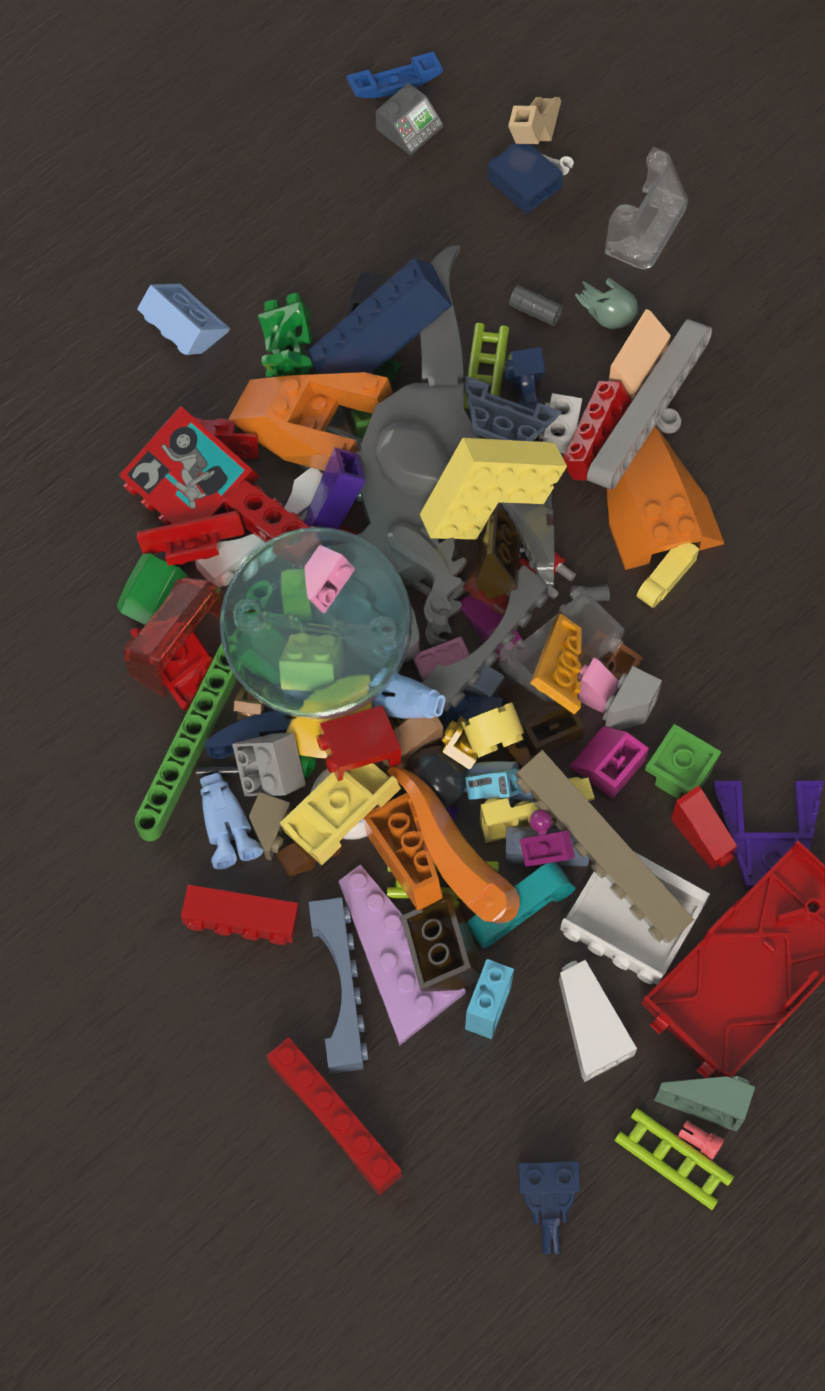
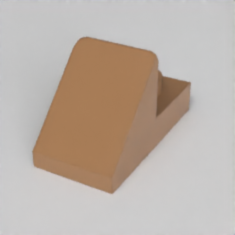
[234,682,270,721]

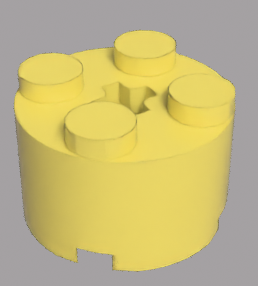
[461,702,524,757]

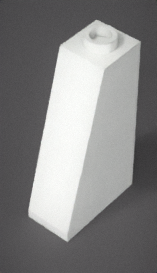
[559,960,637,1082]

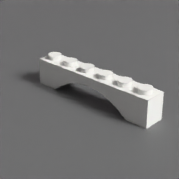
[195,468,323,590]

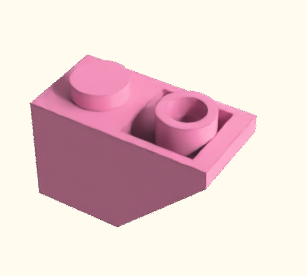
[304,545,355,614]
[578,658,619,714]

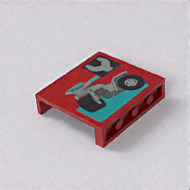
[119,406,260,525]

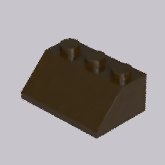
[475,502,521,599]
[401,894,482,992]

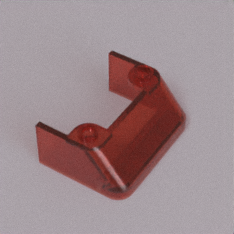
[123,577,226,697]

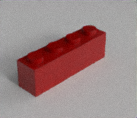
[181,885,300,945]

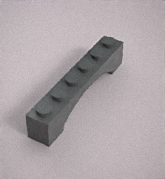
[422,565,549,712]

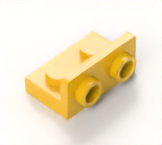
[442,716,477,769]

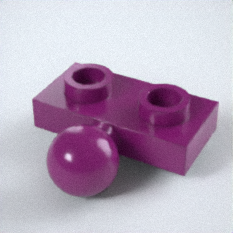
[519,809,575,866]

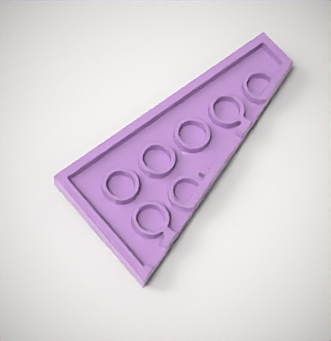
[339,865,466,1046]

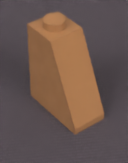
[373,716,443,776]

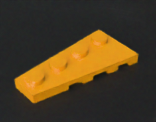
[530,613,582,714]

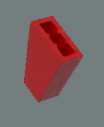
[671,786,737,870]

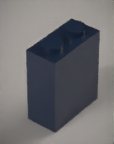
[487,143,563,215]

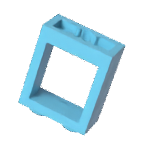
[465,959,514,1039]

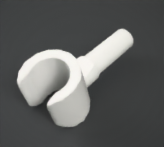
[542,154,574,175]

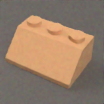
[609,309,671,401]

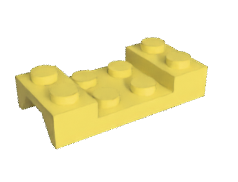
[280,764,401,865]
[479,777,595,843]

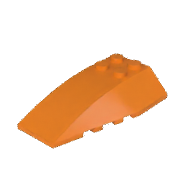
[607,425,724,570]

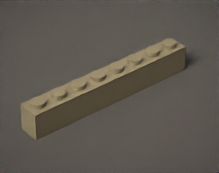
[515,750,694,943]

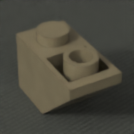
[249,792,291,861]

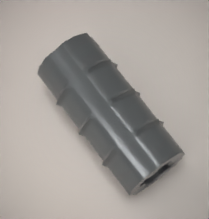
[509,285,563,326]

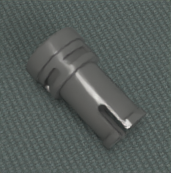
[570,584,610,606]

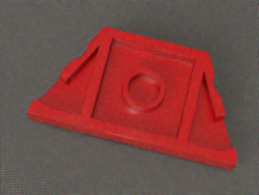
[130,617,214,711]

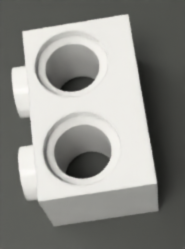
[539,393,582,454]

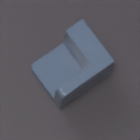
[464,666,504,697]

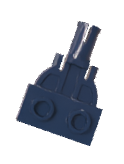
[503,347,545,410]
[517,1161,580,1254]

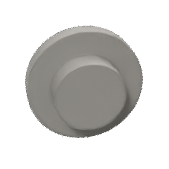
[656,408,681,433]

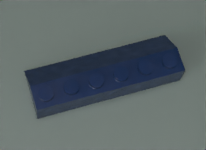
[307,258,452,374]

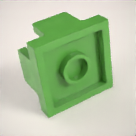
[645,724,721,798]

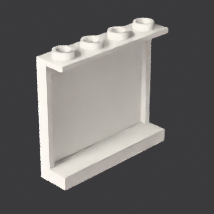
[560,851,709,985]

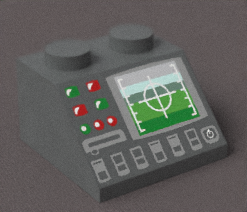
[376,83,443,155]

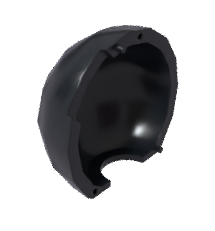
[402,745,468,808]

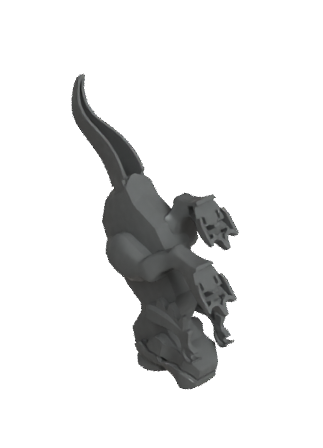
[315,245,554,672]

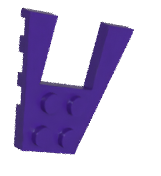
[713,781,824,889]

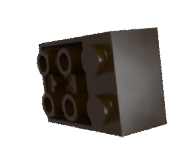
[498,677,585,756]

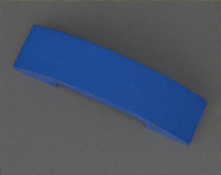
[347,52,443,98]

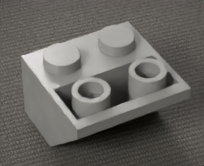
[603,666,662,730]
[232,733,306,796]

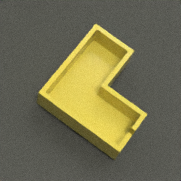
[420,438,567,539]

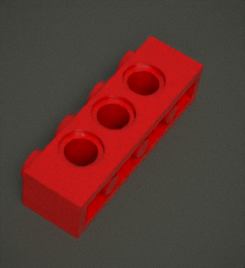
[563,381,632,481]
[223,480,323,569]

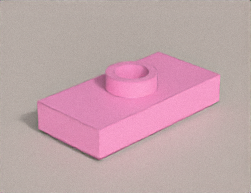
[413,637,470,681]

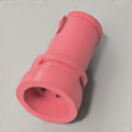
[678,1120,724,1160]

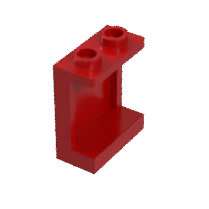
[316,706,401,781]

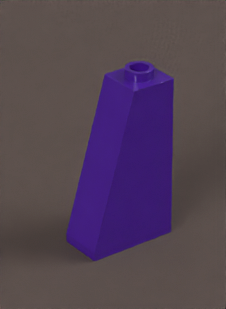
[303,447,366,545]

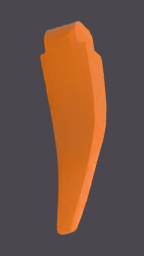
[387,766,520,924]

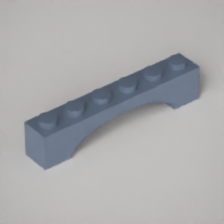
[309,898,368,1074]

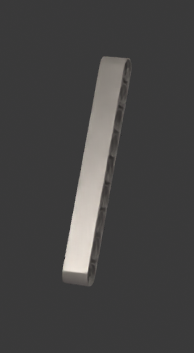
[587,319,712,490]

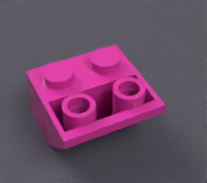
[570,726,649,799]

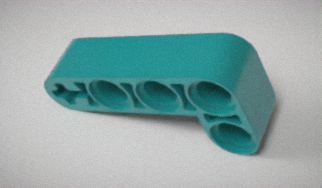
[467,862,576,948]

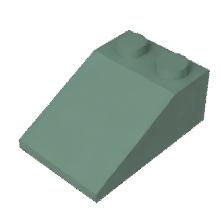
[654,1076,755,1132]

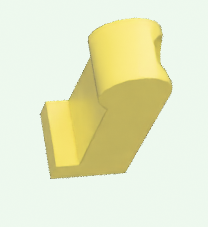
[637,543,699,608]

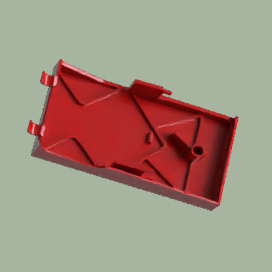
[641,841,825,1078]

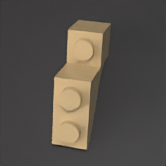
[508,97,561,144]

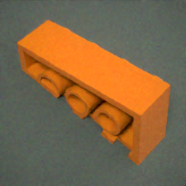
[363,793,443,911]

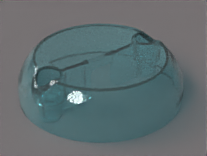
[220,527,413,720]

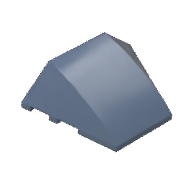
[464,375,562,441]

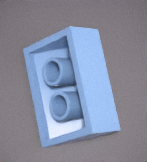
[137,284,230,355]

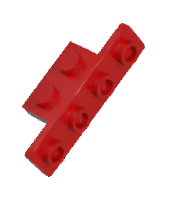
[156,418,259,459]
[137,511,245,566]

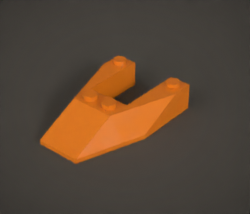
[228,372,394,471]

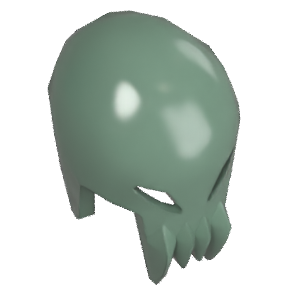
[575,278,638,329]

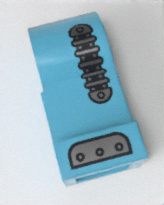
[465,768,520,799]

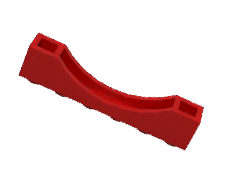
[267,1038,402,1196]

